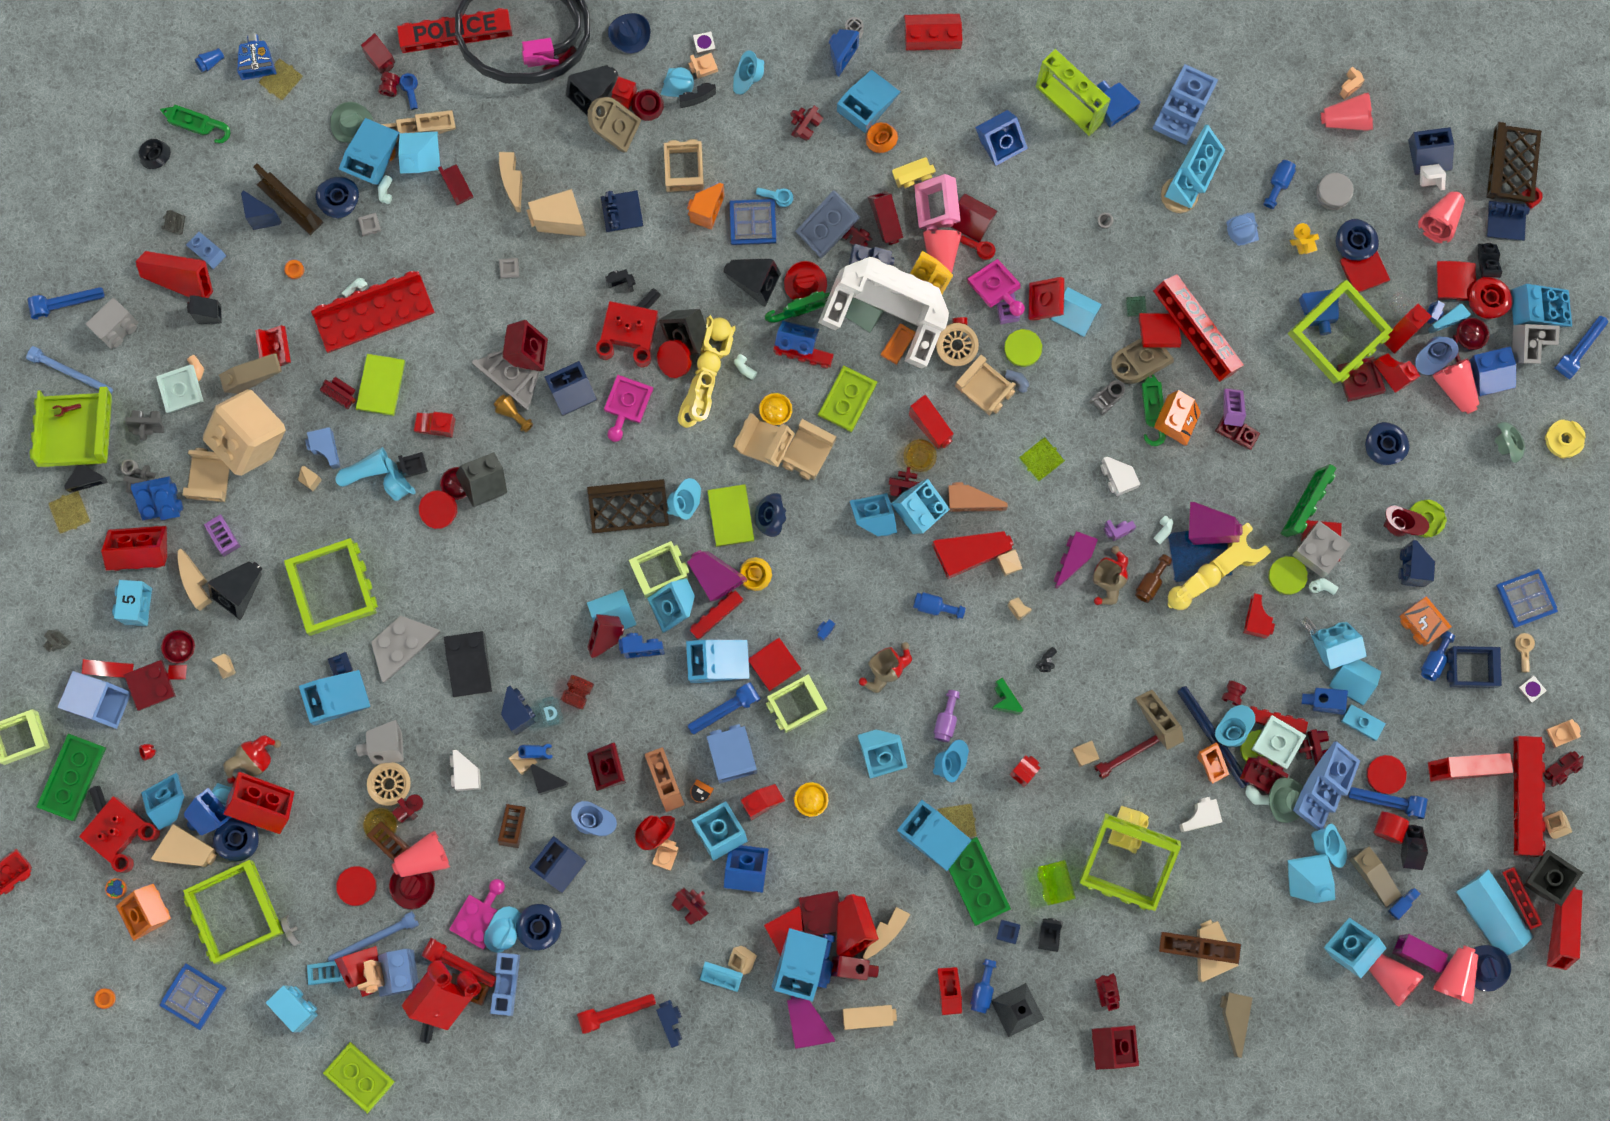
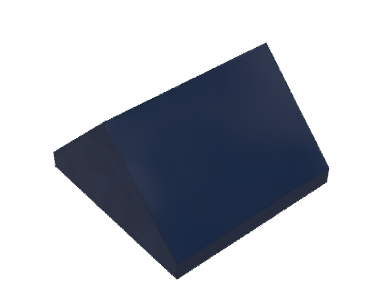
[241,190,282,230]

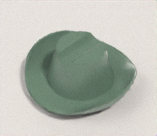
[330,102,373,143]
[1495,422,1525,463]
[1269,777,1304,823]

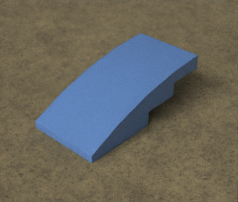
[1152,64,1218,145]
[1293,742,1360,830]

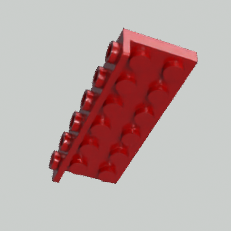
[311,271,435,353]

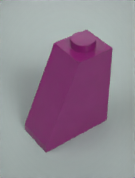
[1189,502,1243,545]
[687,550,747,601]
[1392,934,1449,974]
[787,996,835,1049]

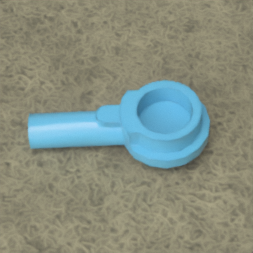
[756,188,793,207]

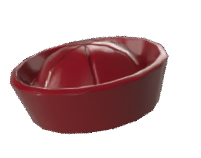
[631,89,664,121]
[1456,318,1489,350]
[440,467,467,500]
[161,630,195,664]

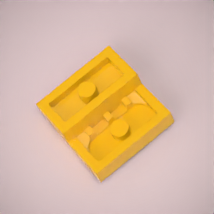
[909,251,953,294]

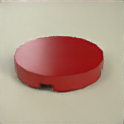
[657,340,692,378]
[419,490,457,529]
[1366,755,1407,794]
[336,866,377,906]

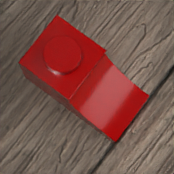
[611,76,637,110]
[1374,353,1420,393]
[414,411,456,438]
[1243,593,1275,639]
[1009,755,1040,787]
[937,967,962,1015]

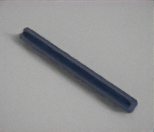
[1177,686,1249,788]

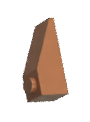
[948,482,1008,512]
[645,747,684,812]

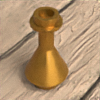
[494,394,533,432]

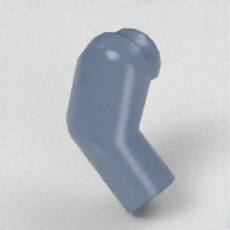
[1005,369,1029,393]

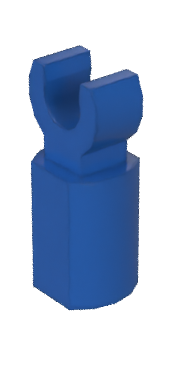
[518,744,552,760]
[1388,888,1420,920]

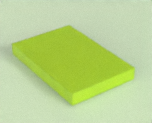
[356,354,405,416]
[818,365,878,432]
[707,484,754,547]
[323,1042,395,1114]

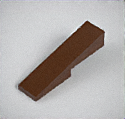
[1159,932,1241,964]

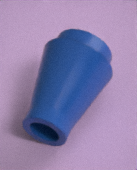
[195,48,224,72]

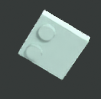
[156,365,204,413]
[1251,715,1306,770]

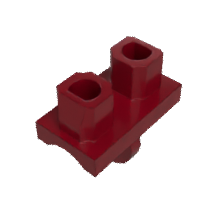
[790,105,823,141]
[889,467,920,496]
[1298,729,1329,766]
[392,794,424,824]
[671,888,709,925]
[1095,973,1120,1011]

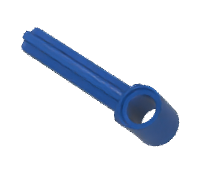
[27,287,105,319]
[1554,316,1608,380]
[688,682,761,735]
[1348,787,1428,819]

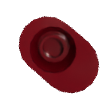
[1384,505,1430,537]

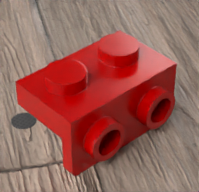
[255,325,291,366]
[0,849,32,895]

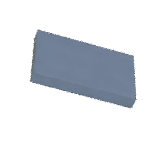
[795,191,861,258]

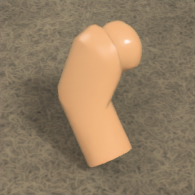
[187,355,204,381]

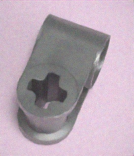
[1089,380,1125,416]

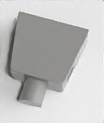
[356,720,404,764]

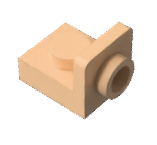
[688,53,718,79]
[1340,67,1365,99]
[1546,719,1581,748]
[652,839,679,871]
[357,960,385,993]

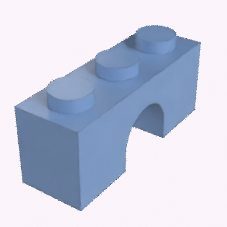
[490,953,520,1016]

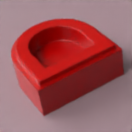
[1521,188,1543,210]

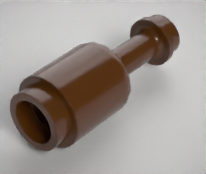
[1135,554,1172,603]

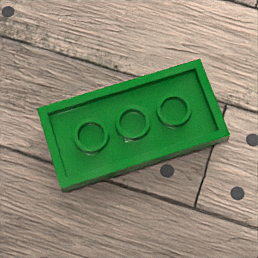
[1280,464,1337,538]
[36,733,106,822]
[948,837,1011,926]

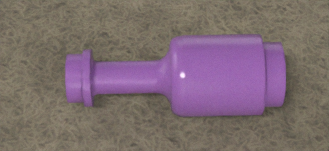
[934,690,960,743]

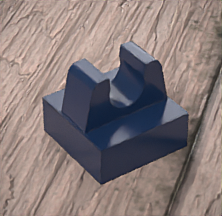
[328,652,353,676]
[996,919,1021,944]

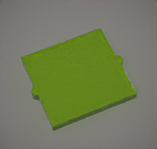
[1019,437,1065,481]

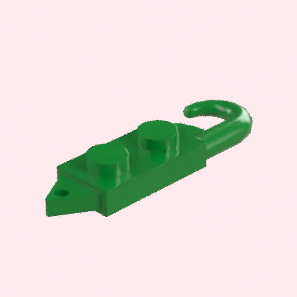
[160,104,231,144]
[765,291,830,323]
[1141,375,1166,446]

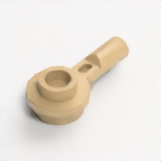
[1515,633,1535,673]

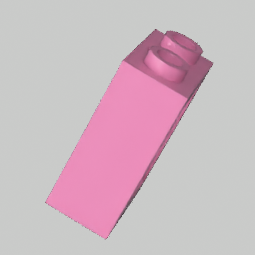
[914,174,960,233]

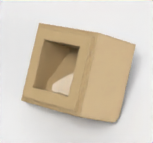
[298,466,321,491]
[997,549,1022,576]
[1008,598,1032,620]
[211,654,236,679]
[1073,741,1099,767]
[508,751,537,775]
[1543,810,1572,839]
[728,946,757,975]

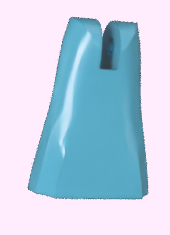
[336,447,389,487]

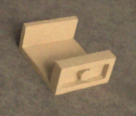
[733,413,795,467]
[781,419,836,480]
[183,448,230,502]

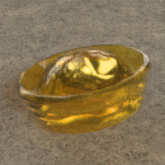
[903,439,937,472]
[363,807,398,842]

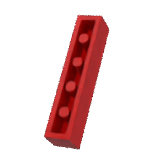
[773,345,834,369]
[690,590,744,640]
[1249,706,1308,734]
[1502,867,1543,930]

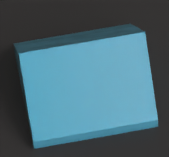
[1051,287,1102,337]
[587,589,637,630]
[1329,659,1381,705]

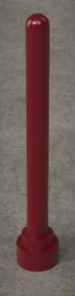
[1094,735,1160,780]

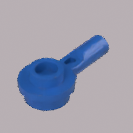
[399,73,418,110]

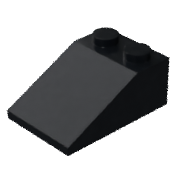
[444,631,492,697]

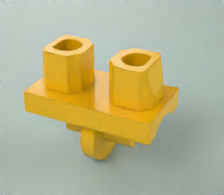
[1290,223,1319,254]

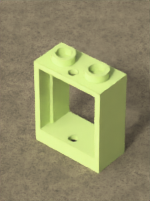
[629,541,690,598]
[766,674,827,733]
[0,709,50,765]

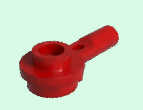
[960,235,996,260]

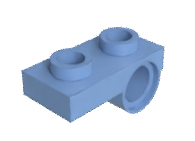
[186,232,226,269]

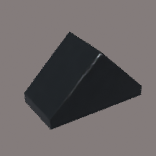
[64,465,108,493]
[531,764,569,795]

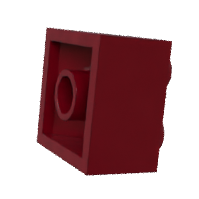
[502,320,548,372]
[1092,1025,1139,1070]

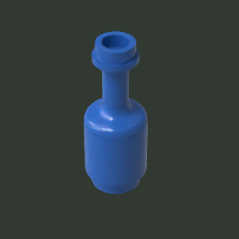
[1263,160,1296,209]
[913,592,966,619]
[1421,631,1455,681]
[818,934,835,988]
[970,959,997,1014]

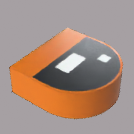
[690,779,714,803]

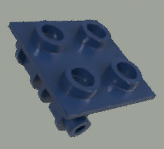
[600,190,643,232]
[1487,201,1530,241]

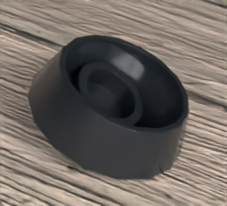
[138,139,171,169]

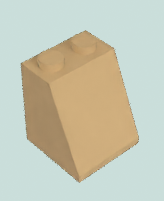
[527,189,586,236]

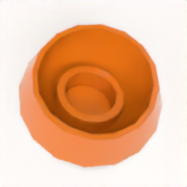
[866,122,898,153]

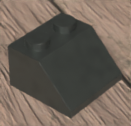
[659,309,706,354]
[455,452,507,507]
[1524,850,1584,906]

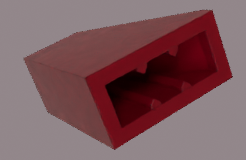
[868,191,904,245]

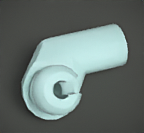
[378,175,392,204]
[341,278,368,298]
[734,354,758,380]
[1154,516,1173,544]
[1309,578,1339,595]
[1245,784,1269,805]

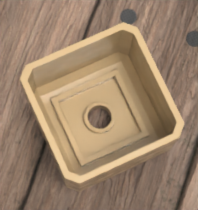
[203,389,286,476]

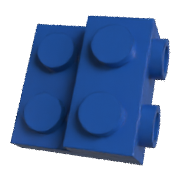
[775,321,819,355]
[131,476,183,521]
[619,633,665,658]

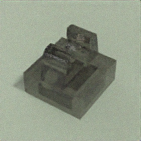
[161,210,186,235]
[43,629,71,652]

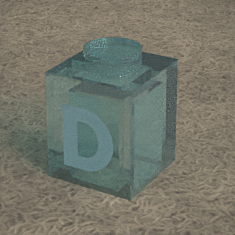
[538,696,565,728]

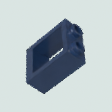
[1446,646,1502,688]

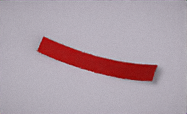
[82,659,187,680]

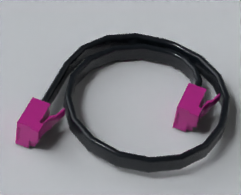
[455,0,590,84]

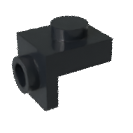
[605,269,636,292]
[396,452,428,478]
[1038,918,1063,952]

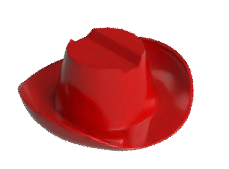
[784,261,827,300]
[1469,277,1513,319]
[635,815,675,850]

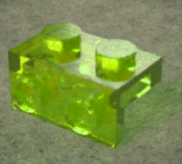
[1037,860,1076,906]

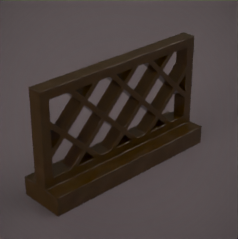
[1486,122,1542,203]
[253,163,324,236]
[587,479,669,533]

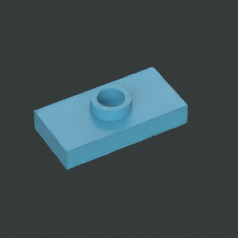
[1341,704,1386,741]
[700,962,743,992]

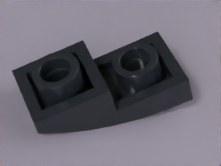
[679,83,716,108]
[1478,243,1503,278]

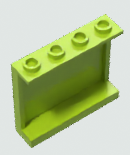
[29,386,112,467]

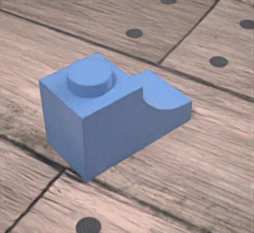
[305,427,341,469]

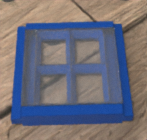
[730,199,776,245]
[1496,569,1558,628]
[159,963,227,1030]

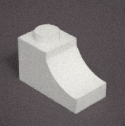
[1179,797,1222,833]

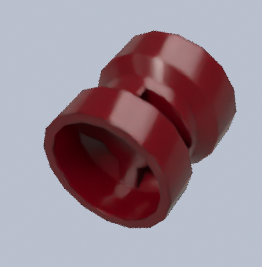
[378,72,400,97]
[1221,680,1247,706]

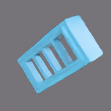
[1428,304,1471,333]
[307,961,344,985]

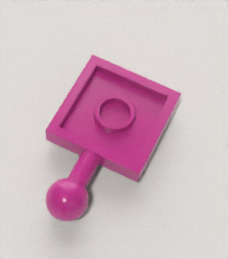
[967,259,1025,316]
[604,375,654,442]
[449,879,505,950]

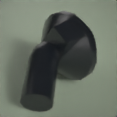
[1035,647,1057,672]

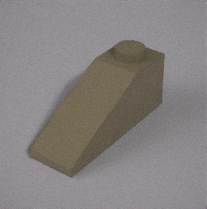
[219,353,282,394]
[1135,690,1184,750]
[1349,846,1402,908]
[1220,992,1253,1058]

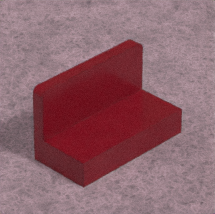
[438,164,474,205]

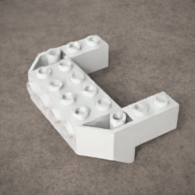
[818,257,949,369]

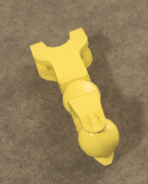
[678,315,735,428]
[1167,523,1271,610]

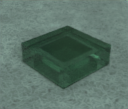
[1126,296,1147,317]

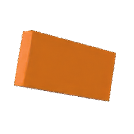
[880,323,916,365]

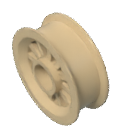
[936,323,979,366]
[367,762,411,806]

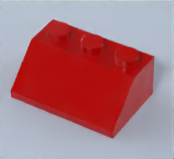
[904,14,963,50]
[101,526,167,571]
[224,772,295,834]

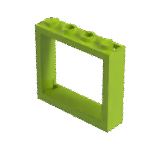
[1035,49,1111,136]
[1287,279,1393,384]
[284,538,378,636]
[1080,813,1181,911]
[183,860,284,964]

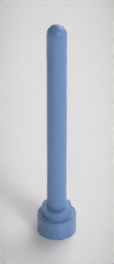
[26,346,113,394]
[328,911,419,962]

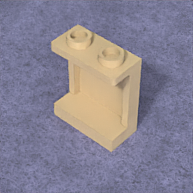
[955,355,1016,416]

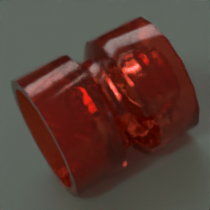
[560,675,594,710]

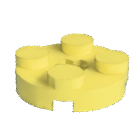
[1545,420,1586,458]

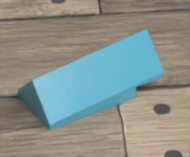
[1165,125,1225,208]
[1456,869,1534,956]

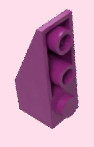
[1053,531,1098,589]

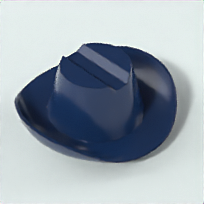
[608,13,651,54]
[315,177,359,218]
[1335,219,1379,260]
[1365,422,1410,465]
[755,493,786,537]
[213,818,259,862]
[516,904,562,950]
[1474,945,1511,992]

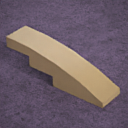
[381,110,456,143]

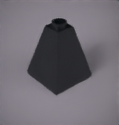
[565,65,618,117]
[724,259,781,307]
[208,561,263,620]
[991,983,1044,1037]

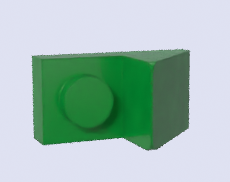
[992,677,1024,715]

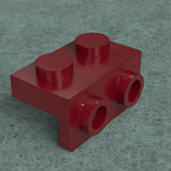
[1240,756,1289,795]

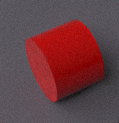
[1373,811,1410,844]

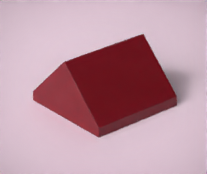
[951,194,998,243]
[587,742,626,791]

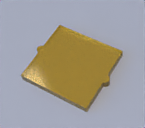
[258,58,303,100]
[48,491,90,534]
[937,804,977,837]

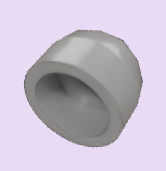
[1098,213,1114,228]
[121,459,139,475]

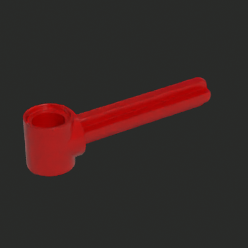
[421,938,496,987]
[577,994,656,1034]

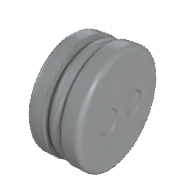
[1316,173,1354,210]

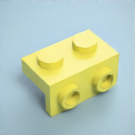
[892,157,936,188]
[1108,806,1149,854]

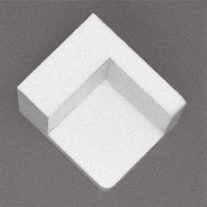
[1420,164,1446,190]

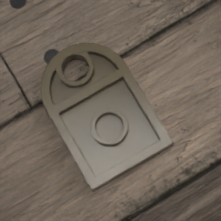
[588,97,641,152]
[1111,338,1174,384]

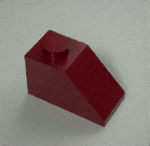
[361,33,395,74]
[587,614,624,658]

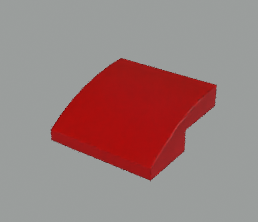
[1437,261,1476,301]

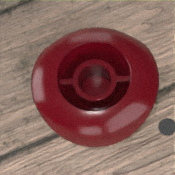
[389,872,435,909]

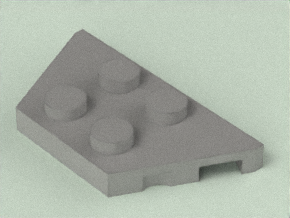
[472,348,539,411]
[371,616,441,683]

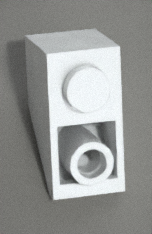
[1100,457,1140,496]
[450,750,481,791]

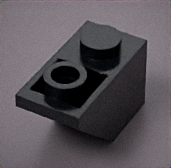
[187,295,222,324]
[1401,825,1428,870]

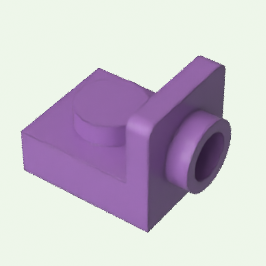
[1104,520,1136,541]

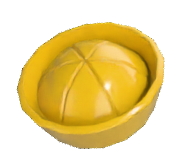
[759,393,792,425]
[739,557,772,591]
[794,782,829,817]

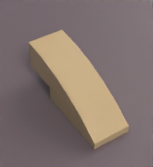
[499,152,523,212]
[178,549,213,611]
[862,907,910,960]

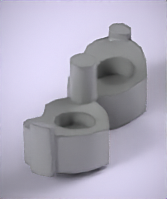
[281,915,302,946]

